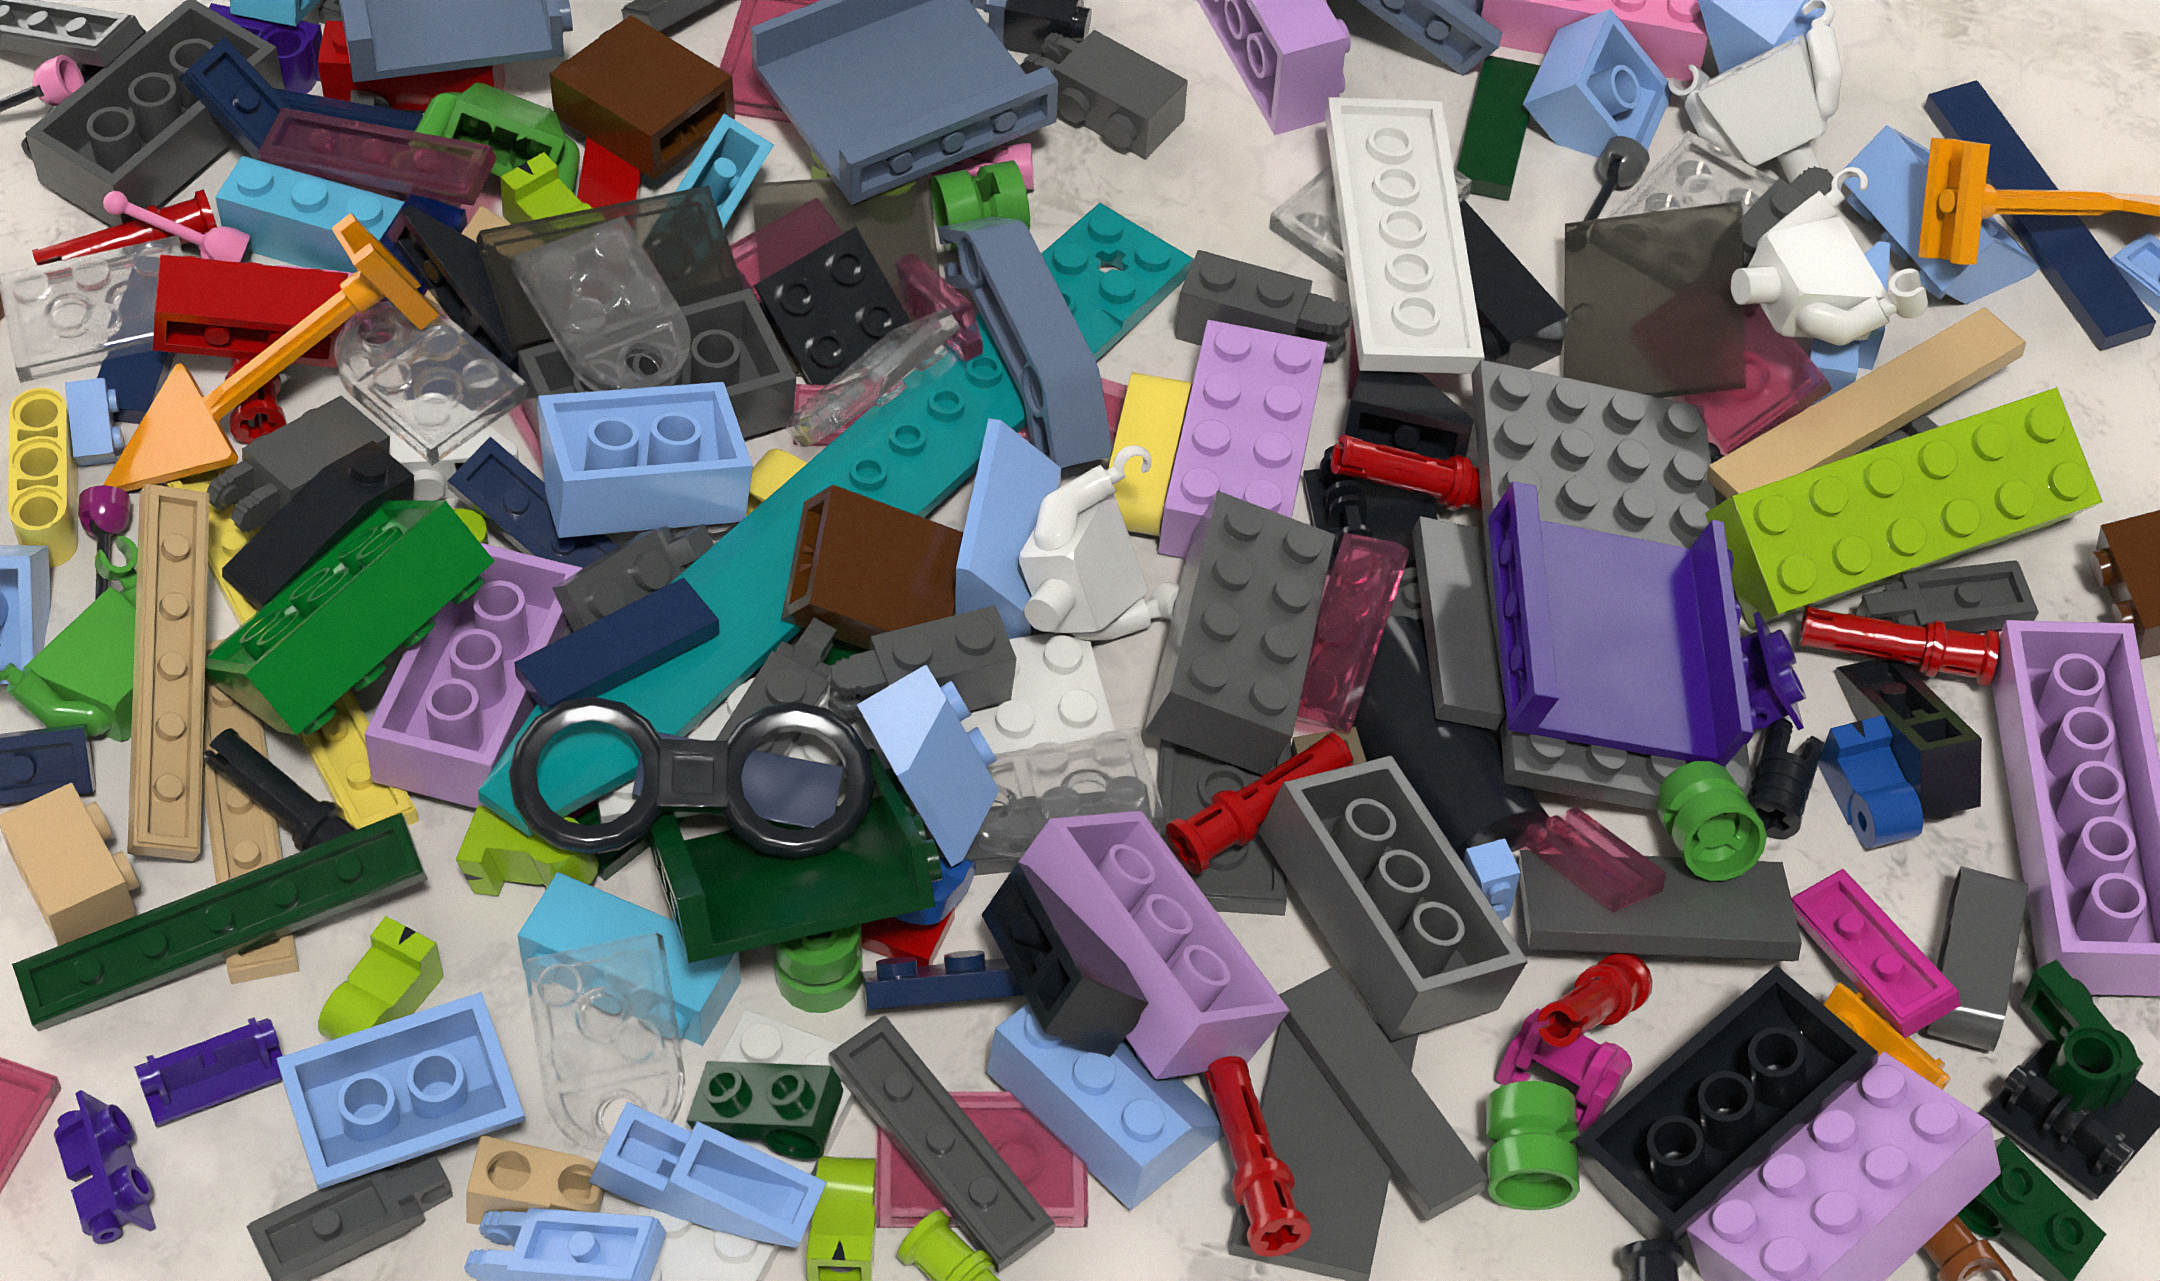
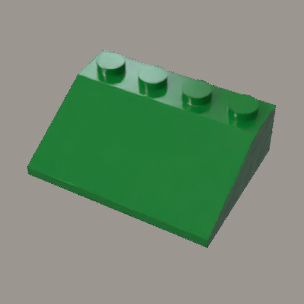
[205,501,495,735]

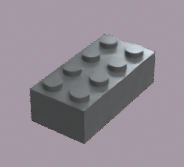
[25,0,285,226]
[518,288,796,444]
[1144,491,1335,775]
[1259,755,1528,1041]

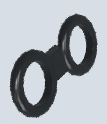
[509,696,875,859]

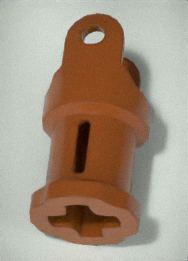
[1922,1215,2017,1281]

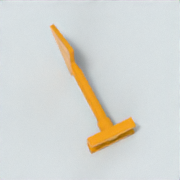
[1918,138,2160,265]
[104,213,440,492]

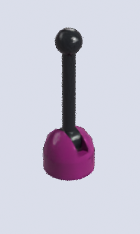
[78,485,131,600]

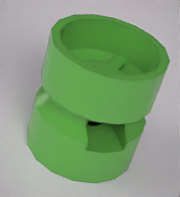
[930,160,1030,250]
[1655,761,1767,881]
[773,924,863,1013]
[1486,1081,1580,1211]

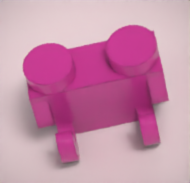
[1495,1009,1632,1131]

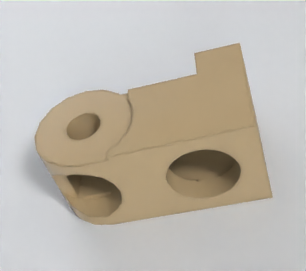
[466,1135,605,1225]

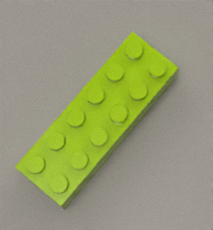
[1705,387,2103,629]

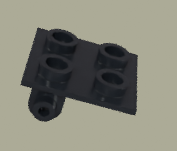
[753,226,916,391]
[1303,445,1438,572]
[1983,1041,2160,1200]

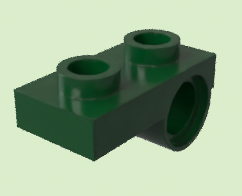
[2019,959,2144,1112]
[686,1061,844,1160]
[1957,1136,2107,1281]

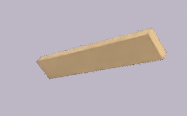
[1707,307,2026,499]
[127,483,210,861]
[202,639,299,984]

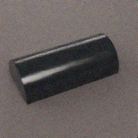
[1310,616,1552,862]
[1575,965,1878,1245]

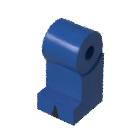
[1818,715,1923,849]

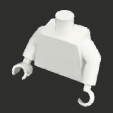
[1668,0,1842,184]
[1731,167,1928,346]
[1019,445,1180,641]

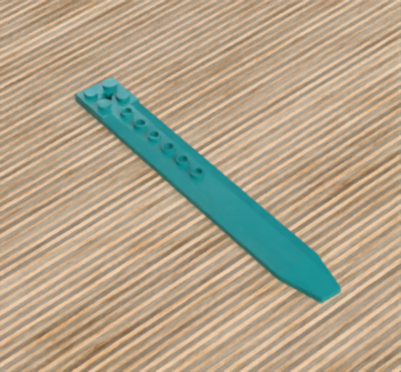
[478,203,1194,836]

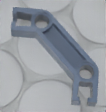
[937,216,1113,468]

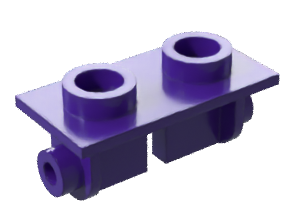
[1740,611,1806,730]
[134,1017,283,1126]
[54,1090,156,1244]

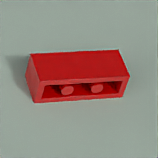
[317,20,505,110]
[152,254,348,368]

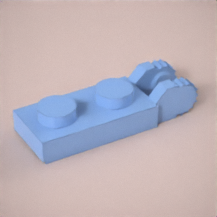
[464,1208,667,1281]

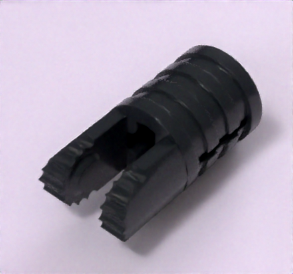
[1747,718,1824,839]

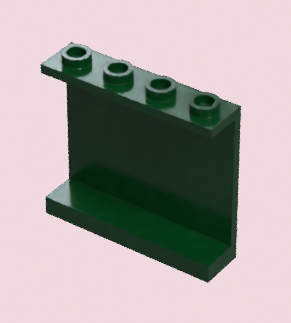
[647,748,942,963]

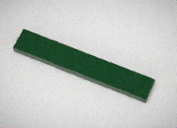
[12,812,428,1032]

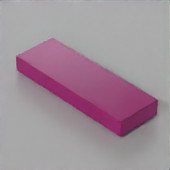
[1791,868,1961,1038]

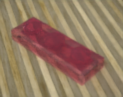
[1296,533,1410,733]

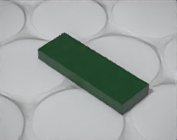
[1455,55,1541,200]

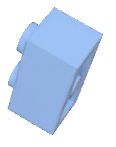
[65,378,124,466]
[1463,839,1521,921]

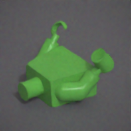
[392,82,580,193]
[0,536,138,742]

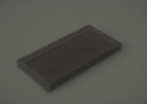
[476,185,745,352]

